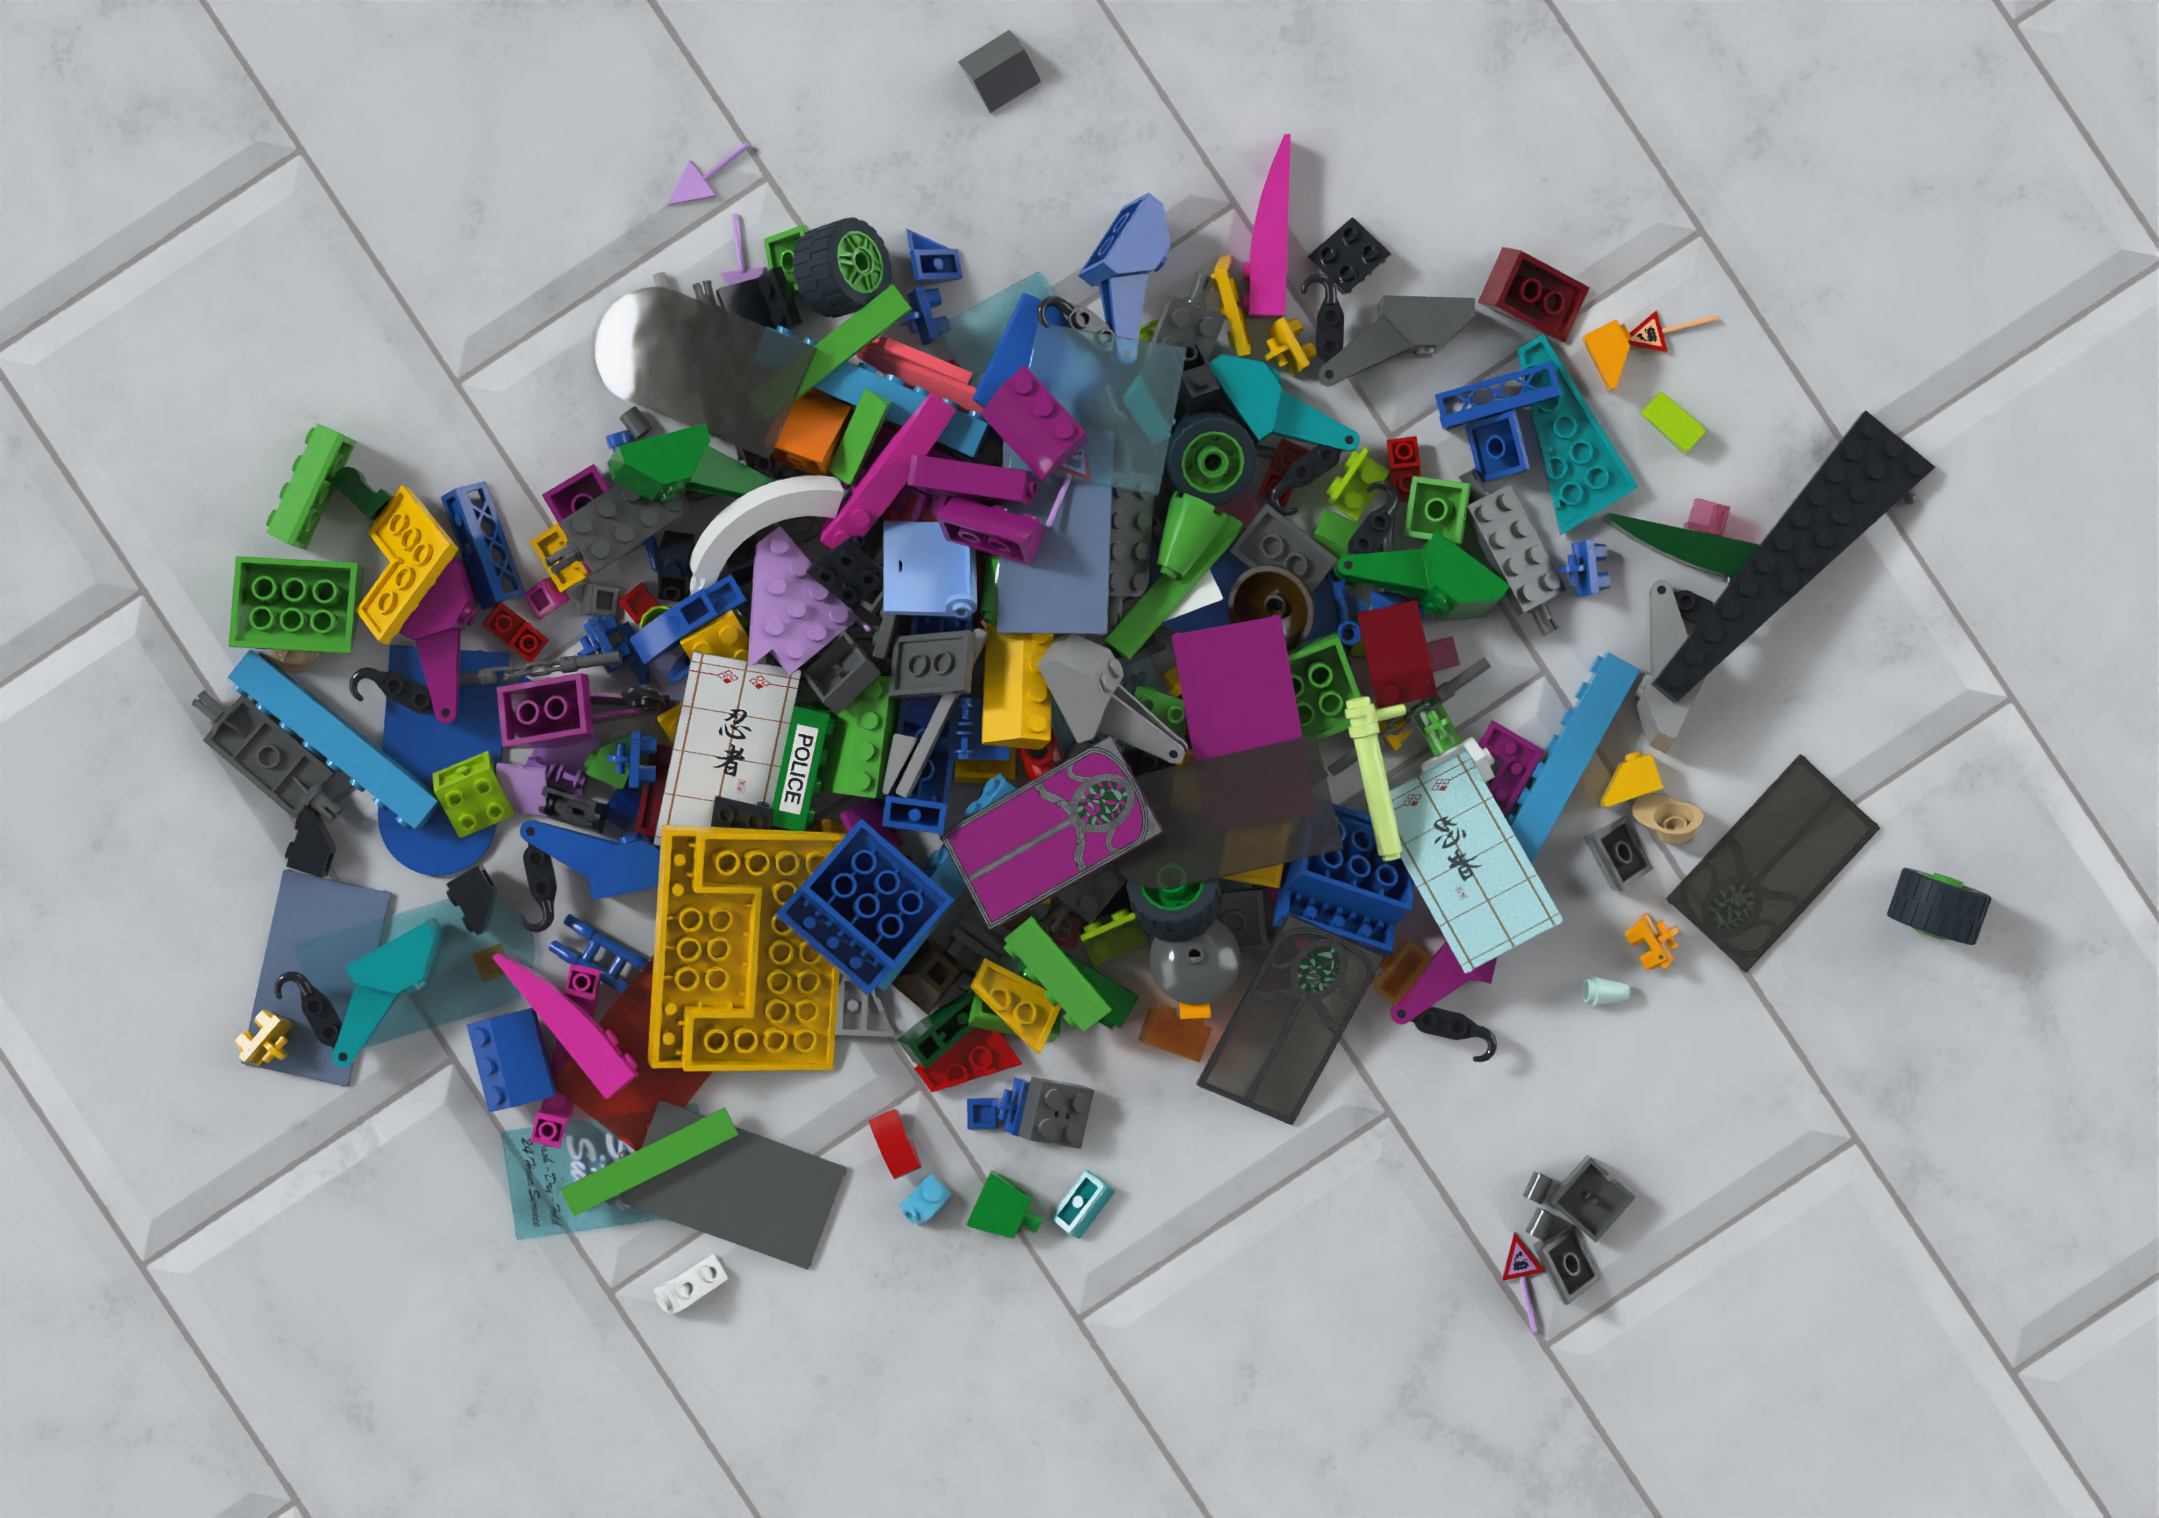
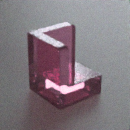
[1218,488,1261,529]
[1683,498,1730,536]

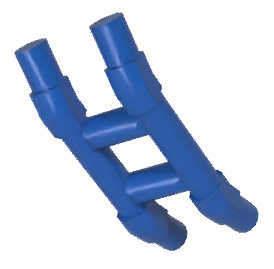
[548,914,654,1003]

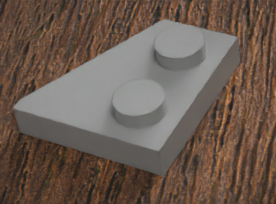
[836,974,894,1037]

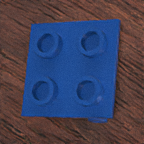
[948,698,1010,760]

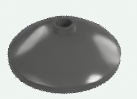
[1149,919,1241,1005]

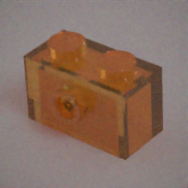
[1369,938,1434,1006]
[1138,1003,1212,1063]

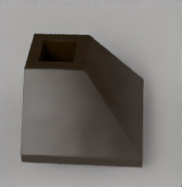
[891,936,966,1015]

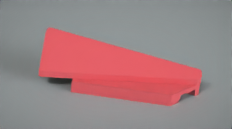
[857,336,987,423]

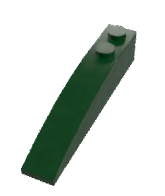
[1604,513,1759,584]

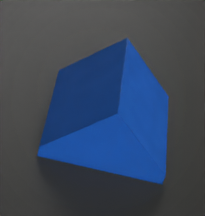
[1465,410,1530,483]

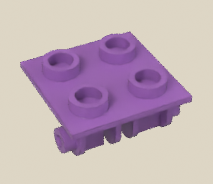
[525,736,601,796]

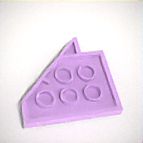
[748,526,859,675]

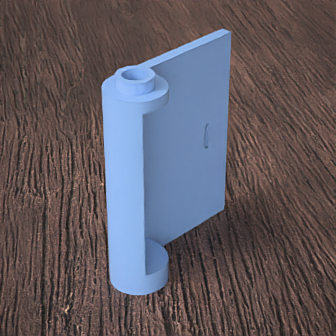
[883,521,977,618]

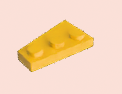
[1211,254,1253,357]
[970,958,1061,1055]

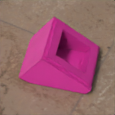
[524,576,570,620]

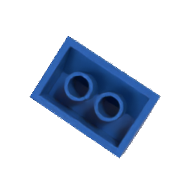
[466,1008,557,1113]

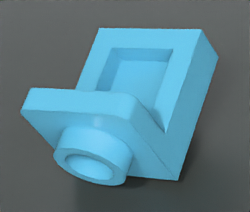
[899,1173,952,1226]

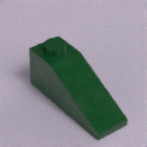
[897,989,975,1069]

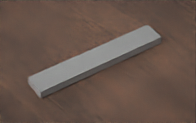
[896,628,990,798]

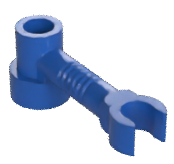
[1326,571,1361,647]

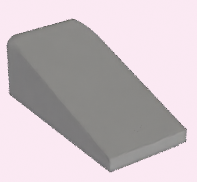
[882,734,918,795]

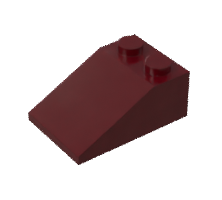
[1478,247,1590,342]
[1357,600,1438,709]

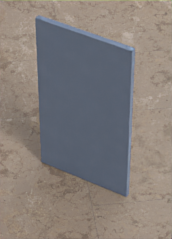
[997,431,1114,636]
[241,869,391,1087]

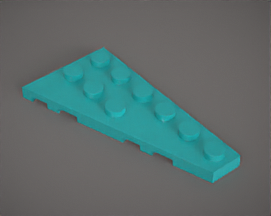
[1516,334,1638,535]

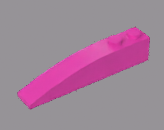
[1242,134,1291,319]
[820,392,956,549]
[492,953,640,1099]

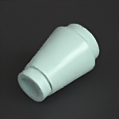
[1582,976,1629,1006]

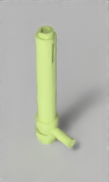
[1344,696,1406,861]

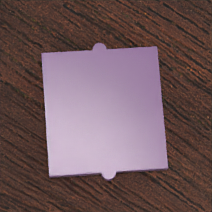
[496,763,548,816]

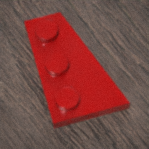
[914,1027,1023,1093]

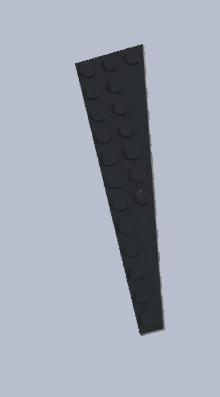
[1651,410,1935,704]

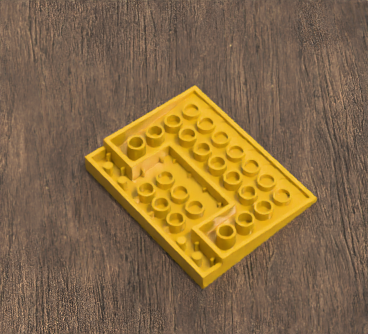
[648,825,847,1071]

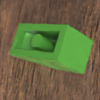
[584,729,646,789]

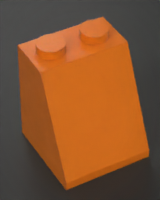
[765,388,854,477]

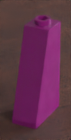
[907,454,1038,506]

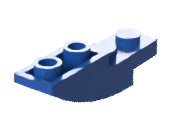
[630,574,748,665]

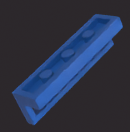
[1435,362,1562,430]
[441,481,526,610]

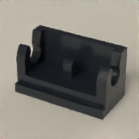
[538,786,610,834]

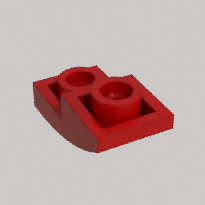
[1386,436,1421,503]
[1258,437,1310,507]
[481,602,549,663]
[868,1109,922,1180]

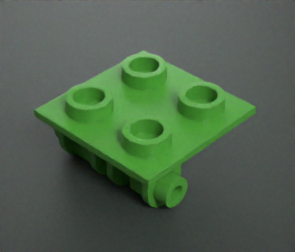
[1118,685,1187,748]

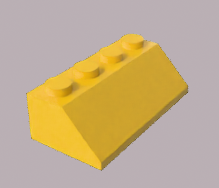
[982,625,1053,750]

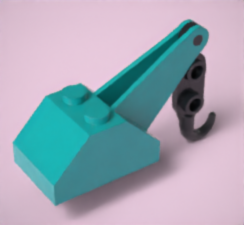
[1208,354,1360,516]
[274,918,444,1067]

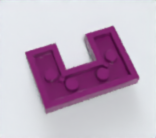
[1478,720,1544,818]

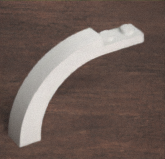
[689,476,844,595]

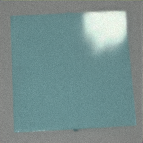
[1009,322,1187,496]

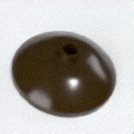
[1228,564,1316,652]

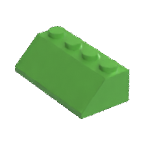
[266,423,357,550]
[1003,914,1112,1032]

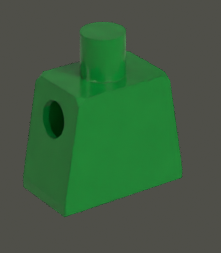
[966,1170,1043,1238]

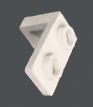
[1420,737,1495,783]
[653,1254,728,1315]

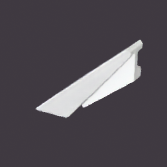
[1085,569,1223,645]

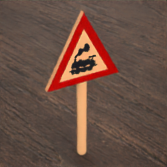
[1628,310,1718,353]

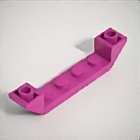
[530,963,601,1148]

